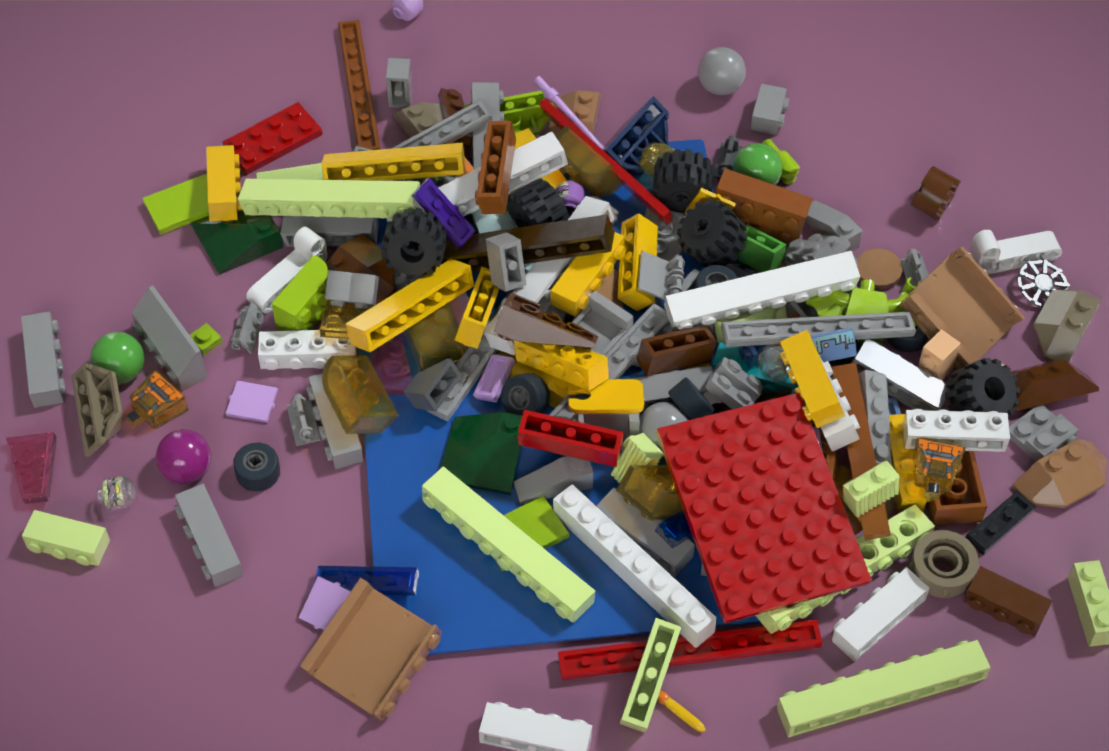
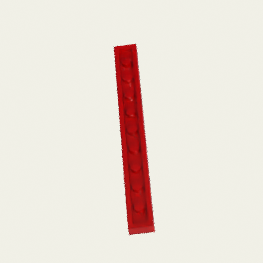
[558,620,823,680]

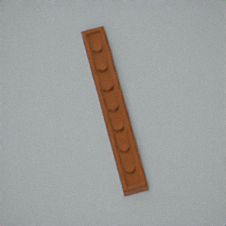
[338,20,381,150]
[831,363,891,540]

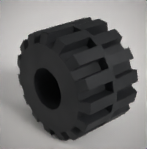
[652,149,714,213]
[507,178,569,228]
[677,199,748,268]
[381,208,447,280]
[945,358,1020,416]

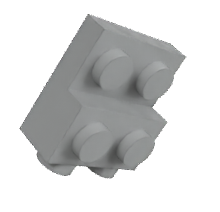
[784,234,851,266]
[705,356,763,409]
[1009,405,1078,462]

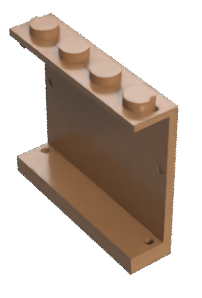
[899,246,1025,370]
[300,578,442,722]

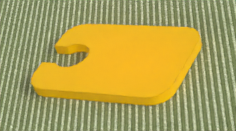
[568,379,644,414]

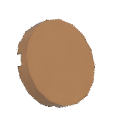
[857,248,903,290]

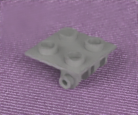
[638,251,685,300]

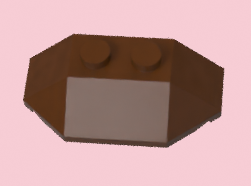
[326,234,396,305]
[1009,360,1099,411]

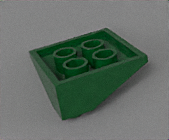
[191,209,283,275]
[440,412,523,495]

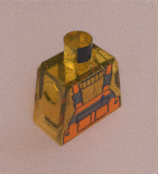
[125,370,189,429]
[913,438,965,500]

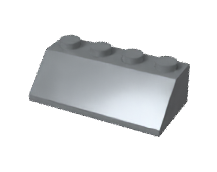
[131,286,207,391]

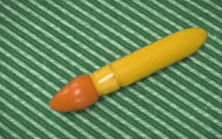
[657,690,705,732]

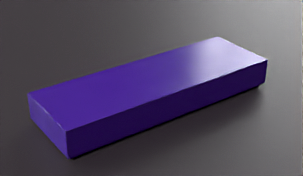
[411,178,476,247]

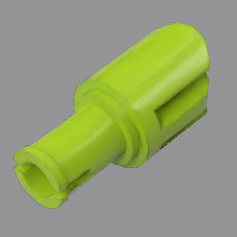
[762,139,800,185]

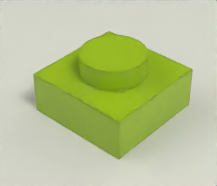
[190,323,223,356]

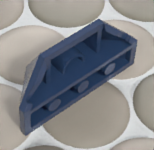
[603,96,669,173]

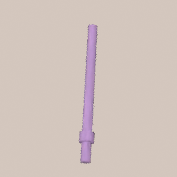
[533,76,604,150]

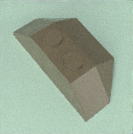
[392,102,460,143]
[1033,289,1103,362]
[71,363,123,457]

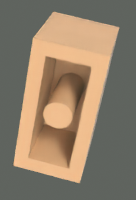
[918,329,961,381]

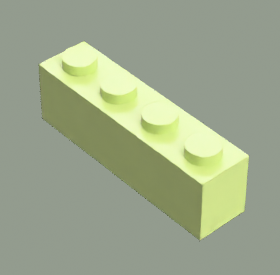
[619,618,681,733]

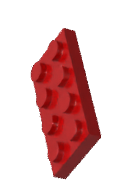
[222,102,323,175]

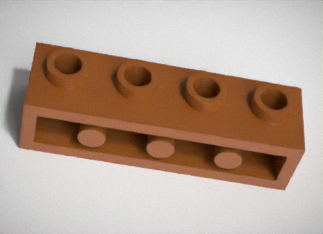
[475,121,516,214]

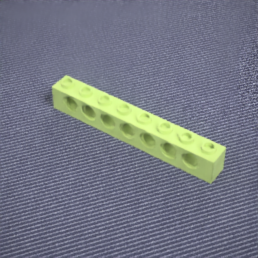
[755,504,935,634]

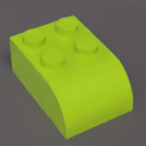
[272,255,331,331]

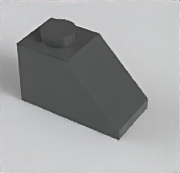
[404,358,462,412]

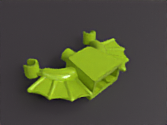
[806,277,920,327]

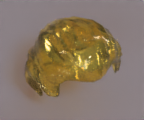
[640,142,674,178]

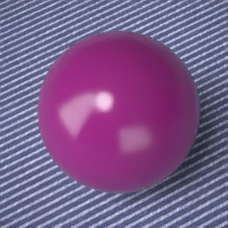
[156,429,211,484]

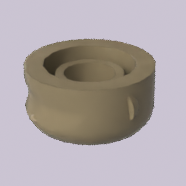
[909,530,979,598]

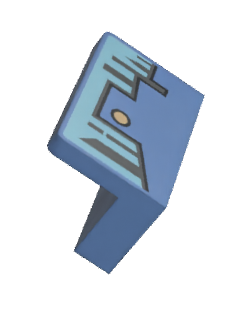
[810,328,857,362]

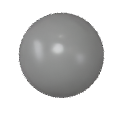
[698,47,746,96]
[639,402,689,457]

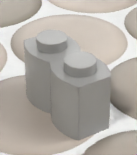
[325,270,379,309]

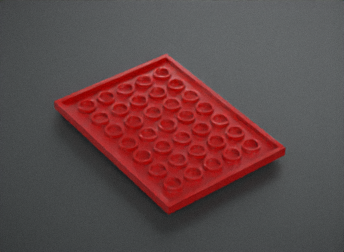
[656,393,872,624]

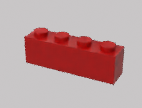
[518,410,624,467]

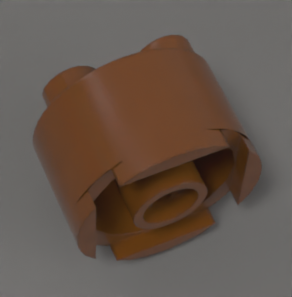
[910,166,961,221]

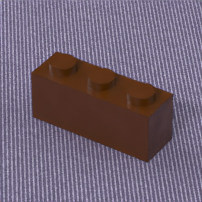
[636,325,717,377]
[963,566,1053,637]

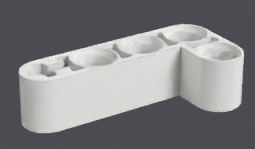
[246,226,327,314]
[969,230,1062,274]

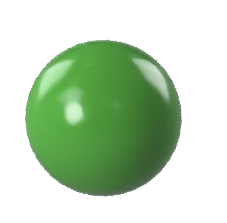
[732,143,782,185]
[90,332,144,385]

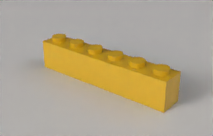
[321,143,465,181]
[346,259,474,352]

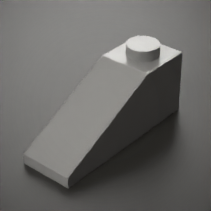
[805,200,863,252]
[514,456,593,505]

